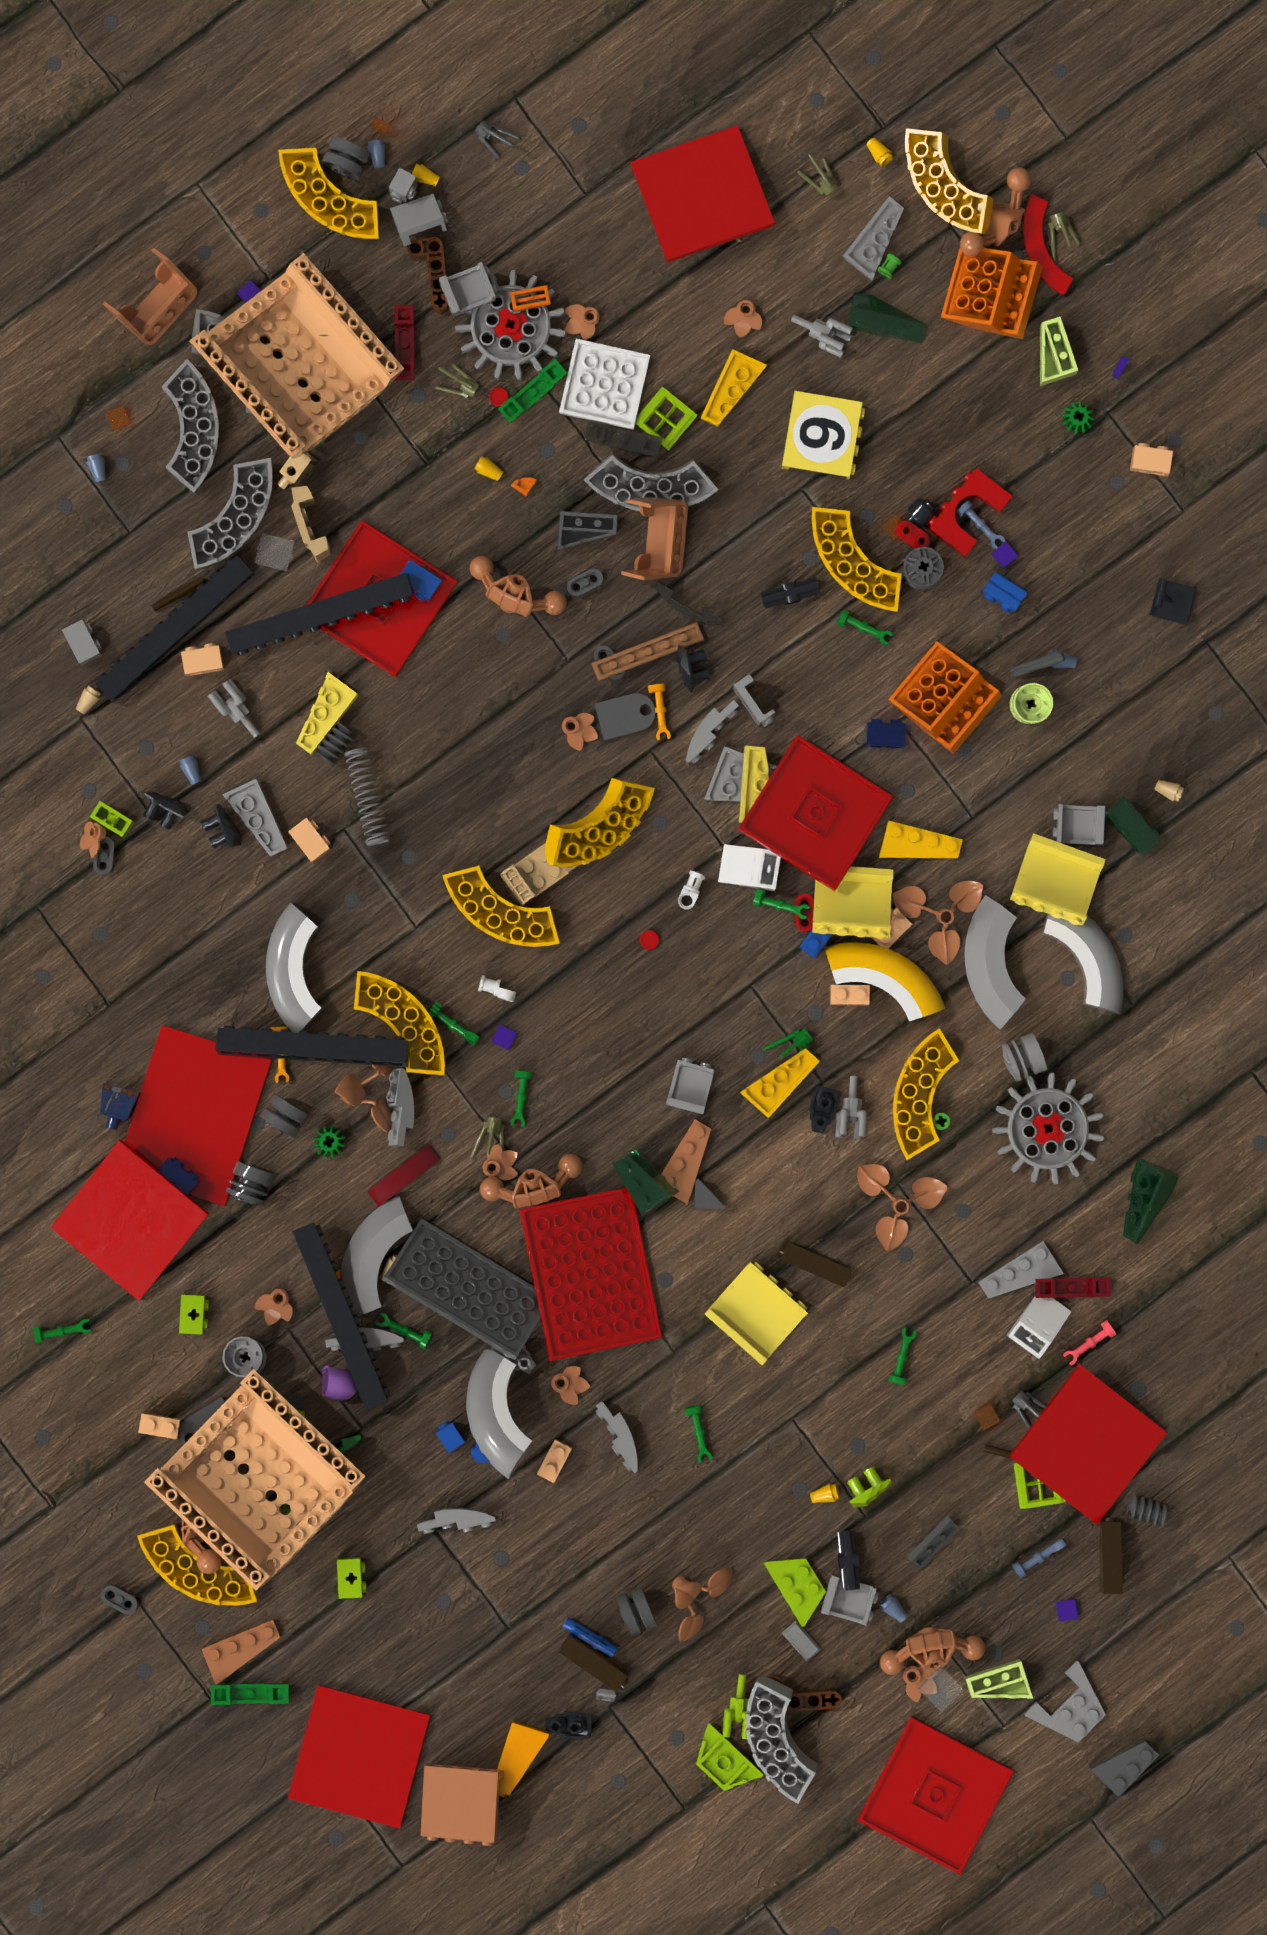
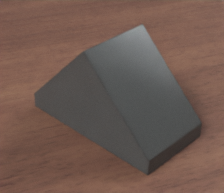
[694,1179,725,1209]

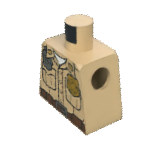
[277,452,318,491]

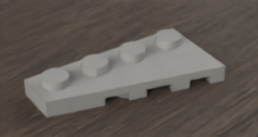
[842,196,904,280]
[223,779,289,856]
[978,1241,1064,1299]

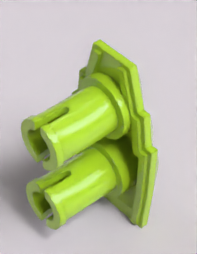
[847,1467,892,1508]

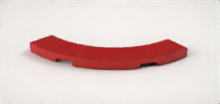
[1023,194,1073,296]

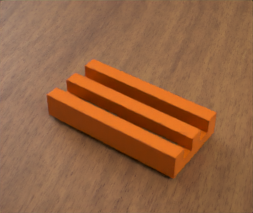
[510,285,551,312]

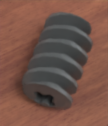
[314,722,354,765]
[1125,1494,1168,1529]

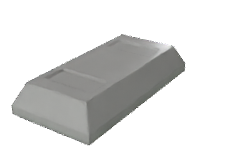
[782,1620,821,1662]
[596,1689,616,1702]

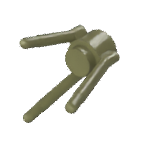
[797,153,839,196]
[1049,212,1081,262]
[435,364,480,399]
[470,1117,505,1159]

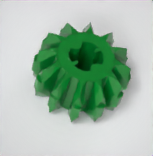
[1062,401,1095,434]
[313,1126,346,1158]

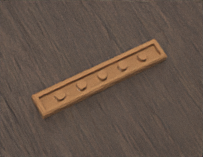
[591,622,704,682]

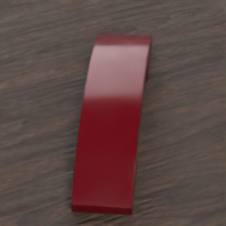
[394,305,415,381]
[367,1145,440,1206]
[1035,1277,1111,1298]

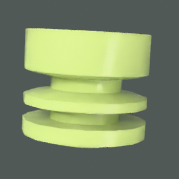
[1009,683,1053,724]

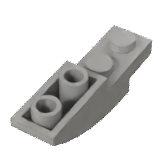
[686,700,739,765]
[386,1068,414,1147]
[325,1327,405,1351]
[595,1401,638,1473]
[417,1508,496,1534]

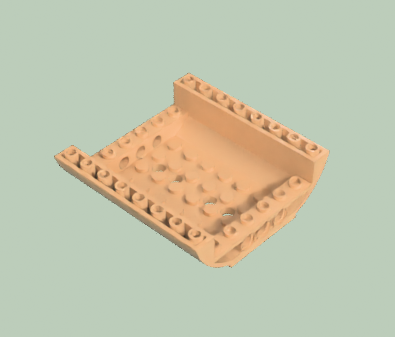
[190,253,404,459]
[144,1369,365,1591]

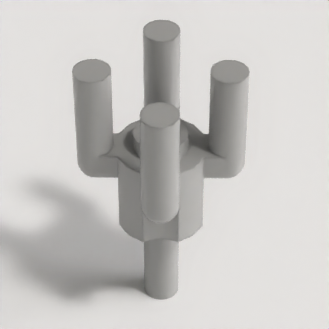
[791,315,853,358]
[207,678,260,738]
[835,1076,867,1140]

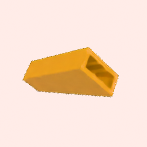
[497,1721,549,1797]

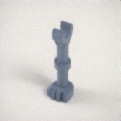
[956,500,1005,550]
[1012,1538,1066,1579]

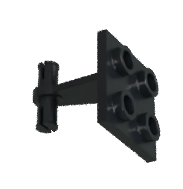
[1149,578,1196,625]

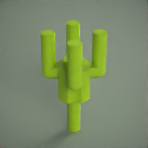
[722,1674,749,1739]

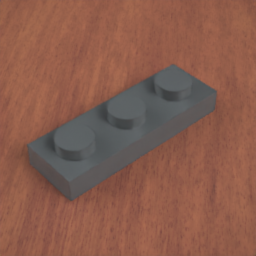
[907,1516,960,1570]

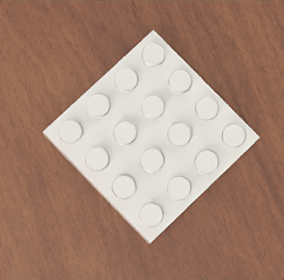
[559,339,650,430]

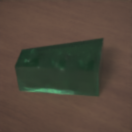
[1105,796,1160,857]
[613,1151,680,1214]

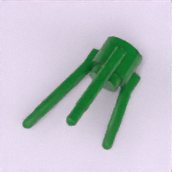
[764,1029,813,1058]

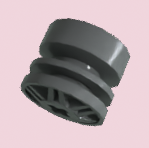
[902,547,944,591]
[226,1161,275,1205]

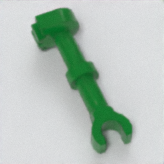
[836,608,893,646]
[753,889,811,920]
[428,1002,479,1046]
[511,1070,532,1127]
[375,1313,432,1350]
[33,1319,91,1344]
[888,1328,917,1386]
[684,1405,712,1463]

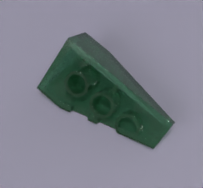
[848,292,926,343]
[1123,1158,1179,1244]

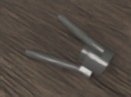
[475,120,520,159]
[1012,1390,1047,1430]

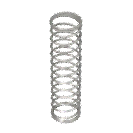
[344,748,390,846]

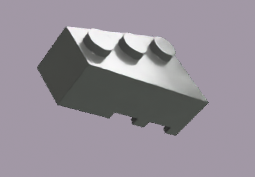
[558,511,618,550]
[1089,1739,1159,1797]

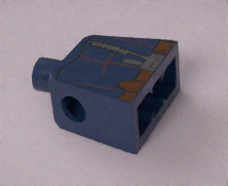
[100,1083,140,1130]

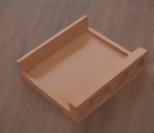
[421,1764,504,1846]

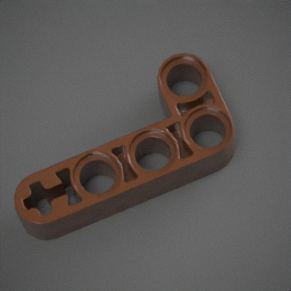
[407,237,449,314]
[767,1674,842,1712]

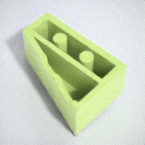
[1040,317,1078,386]
[964,1659,1033,1699]

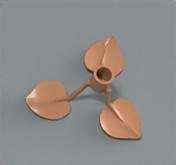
[893,881,983,965]
[335,1065,393,1133]
[857,1164,948,1251]
[672,1567,733,1642]

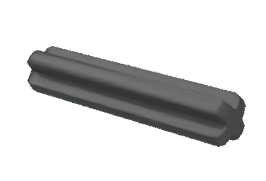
[1011,652,1065,677]

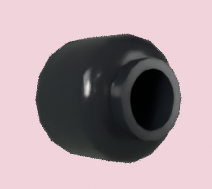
[907,498,936,526]

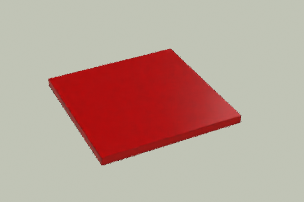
[630,125,775,263]
[306,520,458,678]
[737,735,894,892]
[50,1140,210,1301]
[1009,1364,1167,1525]
[288,1685,430,1829]
[857,1716,1014,1875]

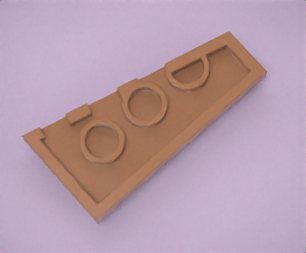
[655,1119,711,1205]
[201,1619,281,1685]

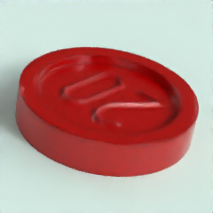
[489,387,508,407]
[640,930,659,950]

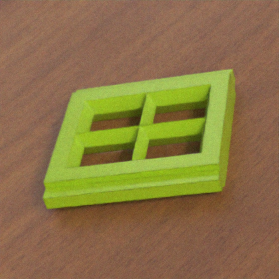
[635,387,698,451]
[1013,1462,1066,1509]

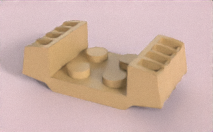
[291,486,330,562]
[500,843,580,906]

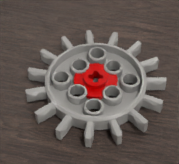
[455,270,566,381]
[992,1073,1104,1184]

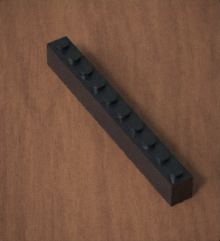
[96,556,254,703]
[225,573,415,656]
[215,1025,410,1067]
[292,1222,390,1411]

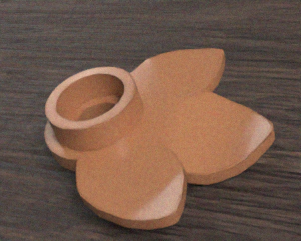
[724,300,762,338]
[565,304,600,340]
[562,713,598,751]
[80,821,106,858]
[482,1144,518,1180]
[254,1289,293,1325]
[551,1366,590,1405]
[903,1666,937,1702]

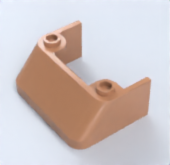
[103,248,197,345]
[621,497,688,580]

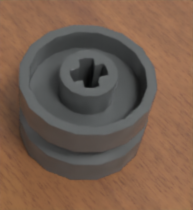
[321,137,370,180]
[259,1093,309,1138]
[616,1587,657,1636]

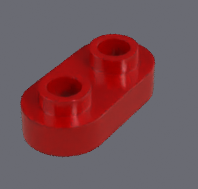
[894,520,930,549]
[795,894,814,932]

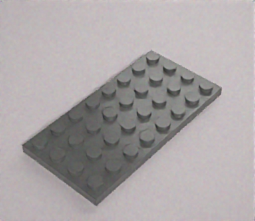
[383,1218,541,1360]

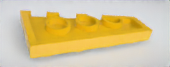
[701,349,767,427]
[879,821,963,859]
[740,1048,820,1118]

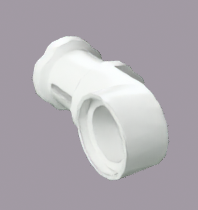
[678,871,706,910]
[478,975,516,1002]

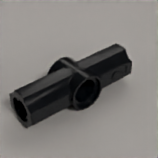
[761,577,820,609]
[837,1531,860,1591]

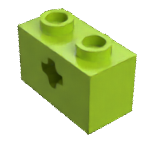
[90,801,135,839]
[179,1294,209,1335]
[337,1557,366,1599]

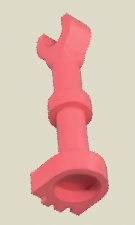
[1063,1320,1117,1365]

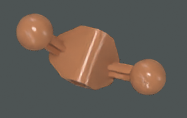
[960,167,1031,256]
[470,556,567,617]
[480,1154,583,1209]
[181,1520,222,1574]
[880,1627,985,1675]

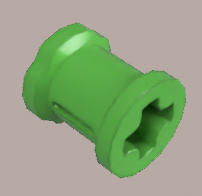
[877,254,902,279]
[932,1113,950,1130]

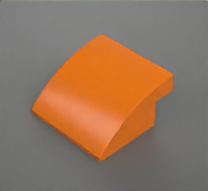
[941,248,1043,339]
[888,641,1002,754]

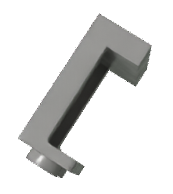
[390,194,448,246]
[439,262,498,317]
[733,674,776,727]
[1052,804,1105,846]
[666,1057,715,1115]
[821,1574,879,1626]

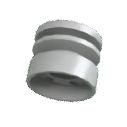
[1002,1033,1047,1082]
[222,1336,267,1378]

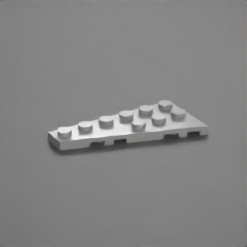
[704,746,777,802]

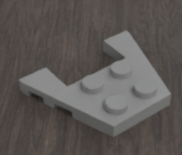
[1024,1660,1106,1743]

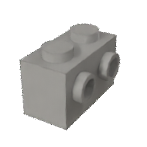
[388,168,418,205]
[62,620,102,666]

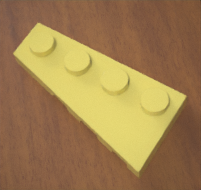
[296,672,359,756]
[739,746,769,823]

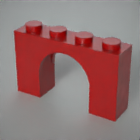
[928,468,1012,558]

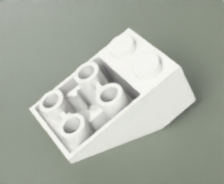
[718,844,781,891]
[1006,1296,1071,1359]

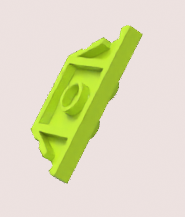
[764,1558,826,1627]
[696,1723,764,1791]

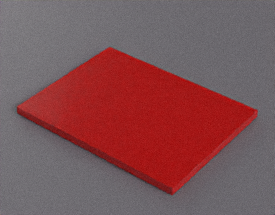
[124,1026,272,1206]
[519,1186,662,1361]

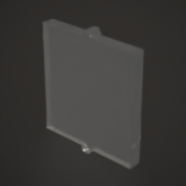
[255,533,295,572]
[918,1668,964,1712]

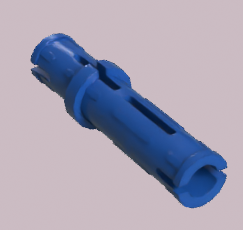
[562,1617,618,1658]

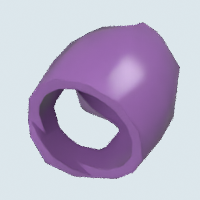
[322,1366,358,1401]

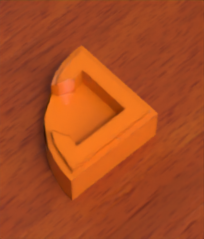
[511,477,537,497]

